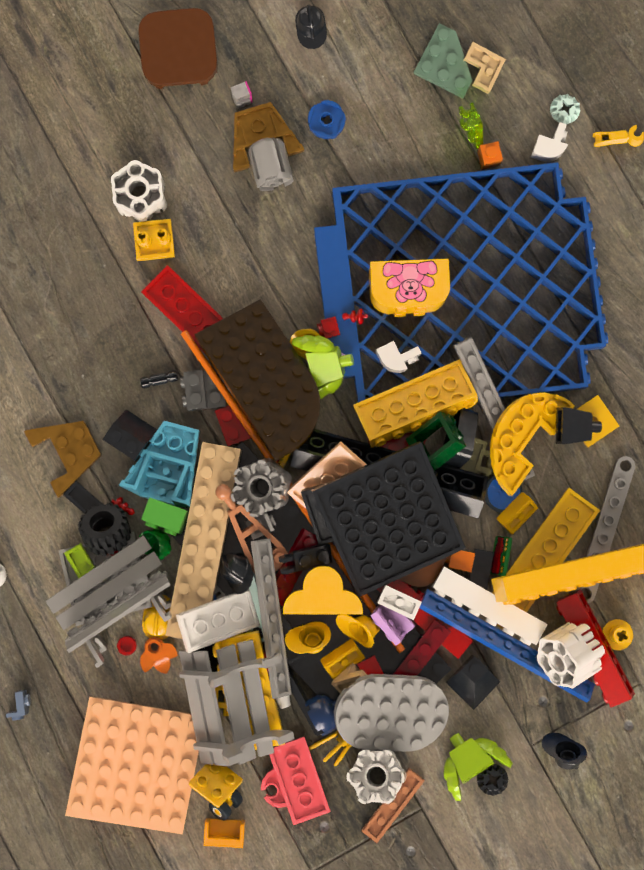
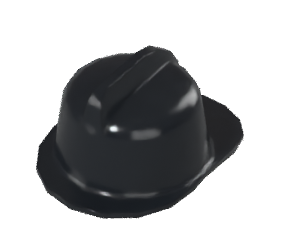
[295,5,327,49]
[219,552,253,594]
[542,732,587,770]

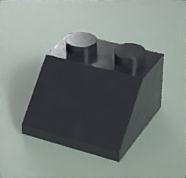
[102,409,157,462]

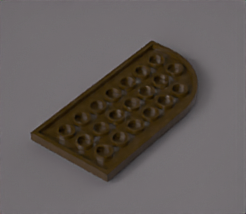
[195,299,320,461]

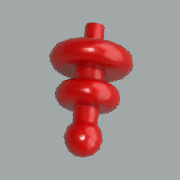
[342,308,368,325]
[111,497,135,515]

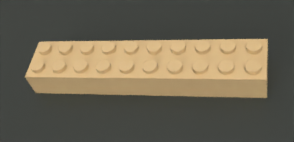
[165,442,242,639]

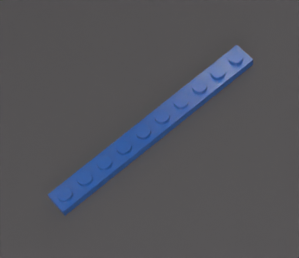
[419,589,595,703]

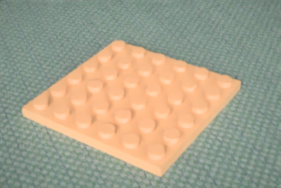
[65,696,199,834]

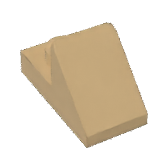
[331,663,367,694]

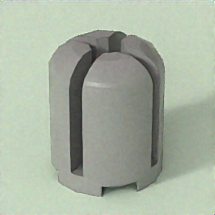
[248,138,294,191]

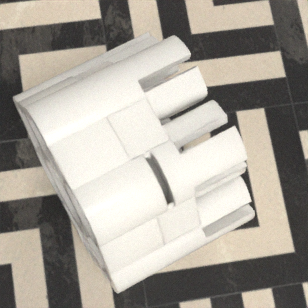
[111,160,167,222]
[537,622,605,688]
[347,750,406,804]

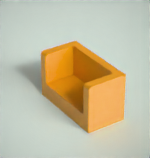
[203,818,245,848]

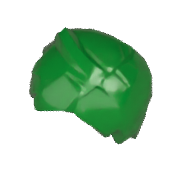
[139,529,172,560]

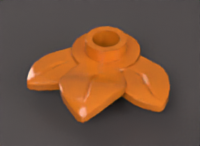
[140,637,178,674]

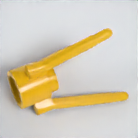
[309,730,351,766]

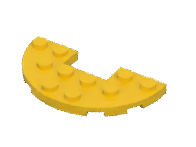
[490,393,575,496]

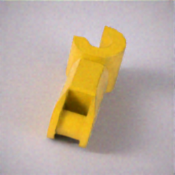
[593,125,644,147]

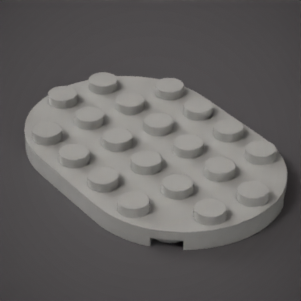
[334,674,449,752]

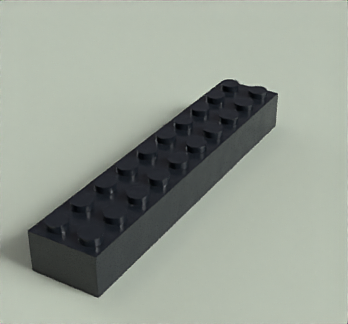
[291,429,488,518]

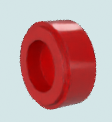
[117,636,137,656]

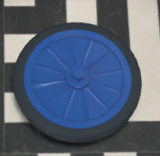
[485,475,523,512]

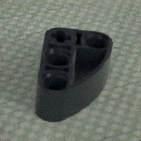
[443,408,478,469]

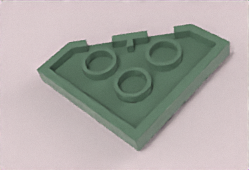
[414,23,472,99]

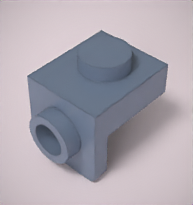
[6,690,31,720]

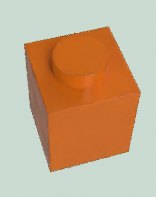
[477,141,503,170]
[445,550,475,572]

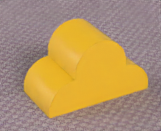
[283,565,363,614]

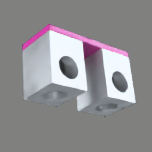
[231,81,253,109]

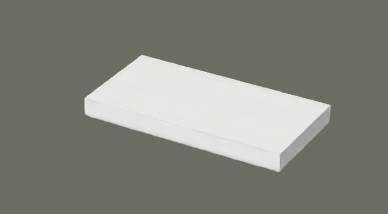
[176,589,260,653]

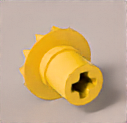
[603,619,633,650]

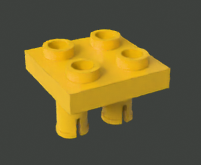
[133,219,175,261]

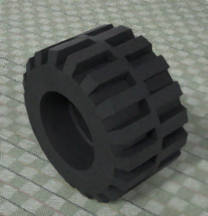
[78,503,131,556]

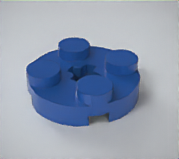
[308,100,346,139]

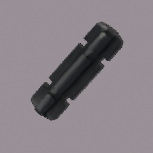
[140,371,178,389]

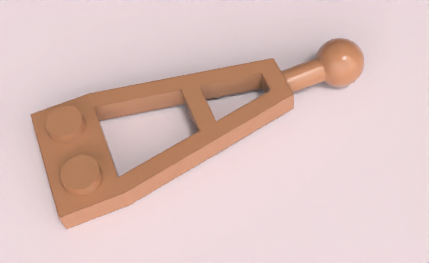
[215,484,288,574]

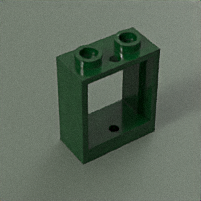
[406,411,466,471]

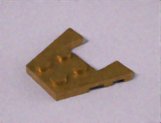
[233,102,304,173]
[24,421,102,498]

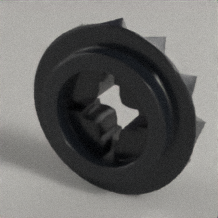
[477,764,509,796]

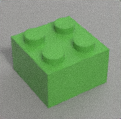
[141,497,189,536]

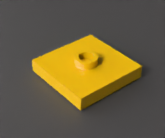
[576,395,619,448]

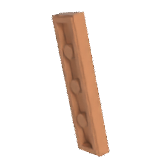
[361,768,425,843]

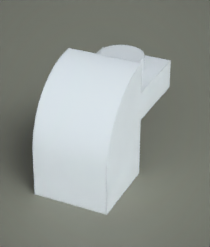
[531,122,568,162]
[376,341,421,373]

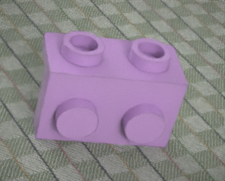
[370,604,415,646]

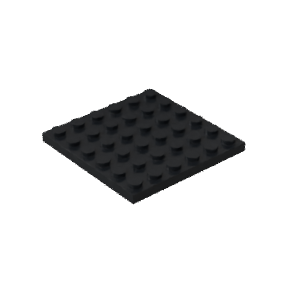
[311,441,466,597]

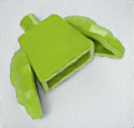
[292,335,354,399]
[443,733,513,801]

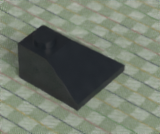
[445,655,500,710]

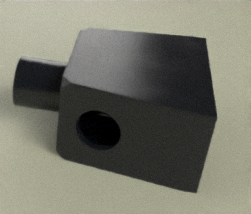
[556,407,602,444]

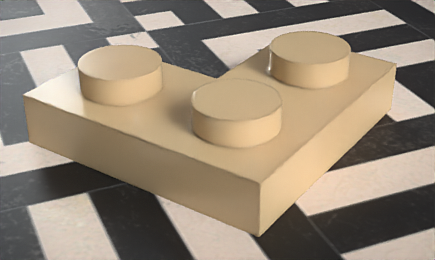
[464,42,506,94]

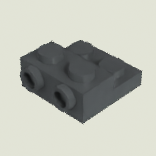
[180,369,226,411]

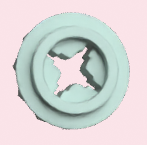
[550,94,581,124]

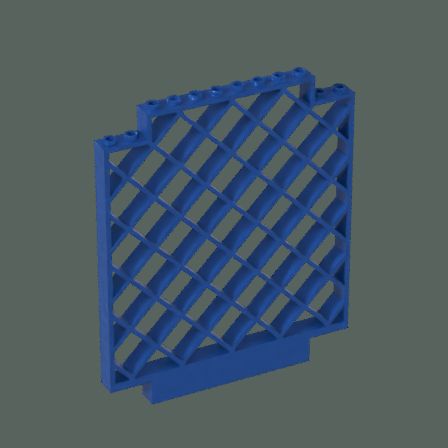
[314,162,608,403]

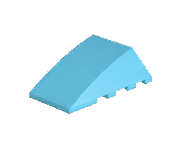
[119,421,200,508]

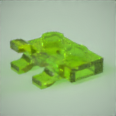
[459,103,483,149]

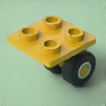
[189,764,243,821]

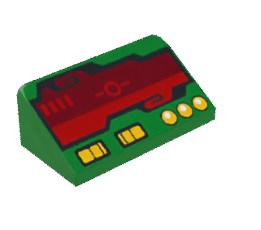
[490,536,513,576]

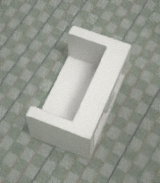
[377,585,422,620]

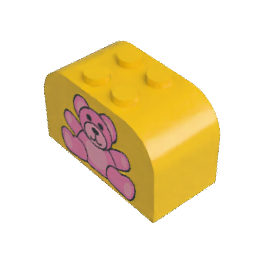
[369,259,450,317]

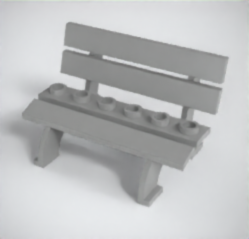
[46,535,172,668]
[179,640,294,766]

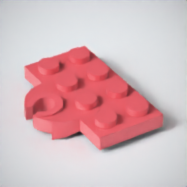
[261,736,331,825]

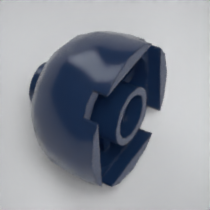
[305,695,337,736]

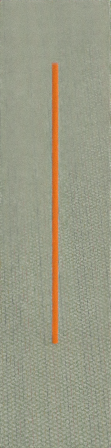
[181,330,405,653]

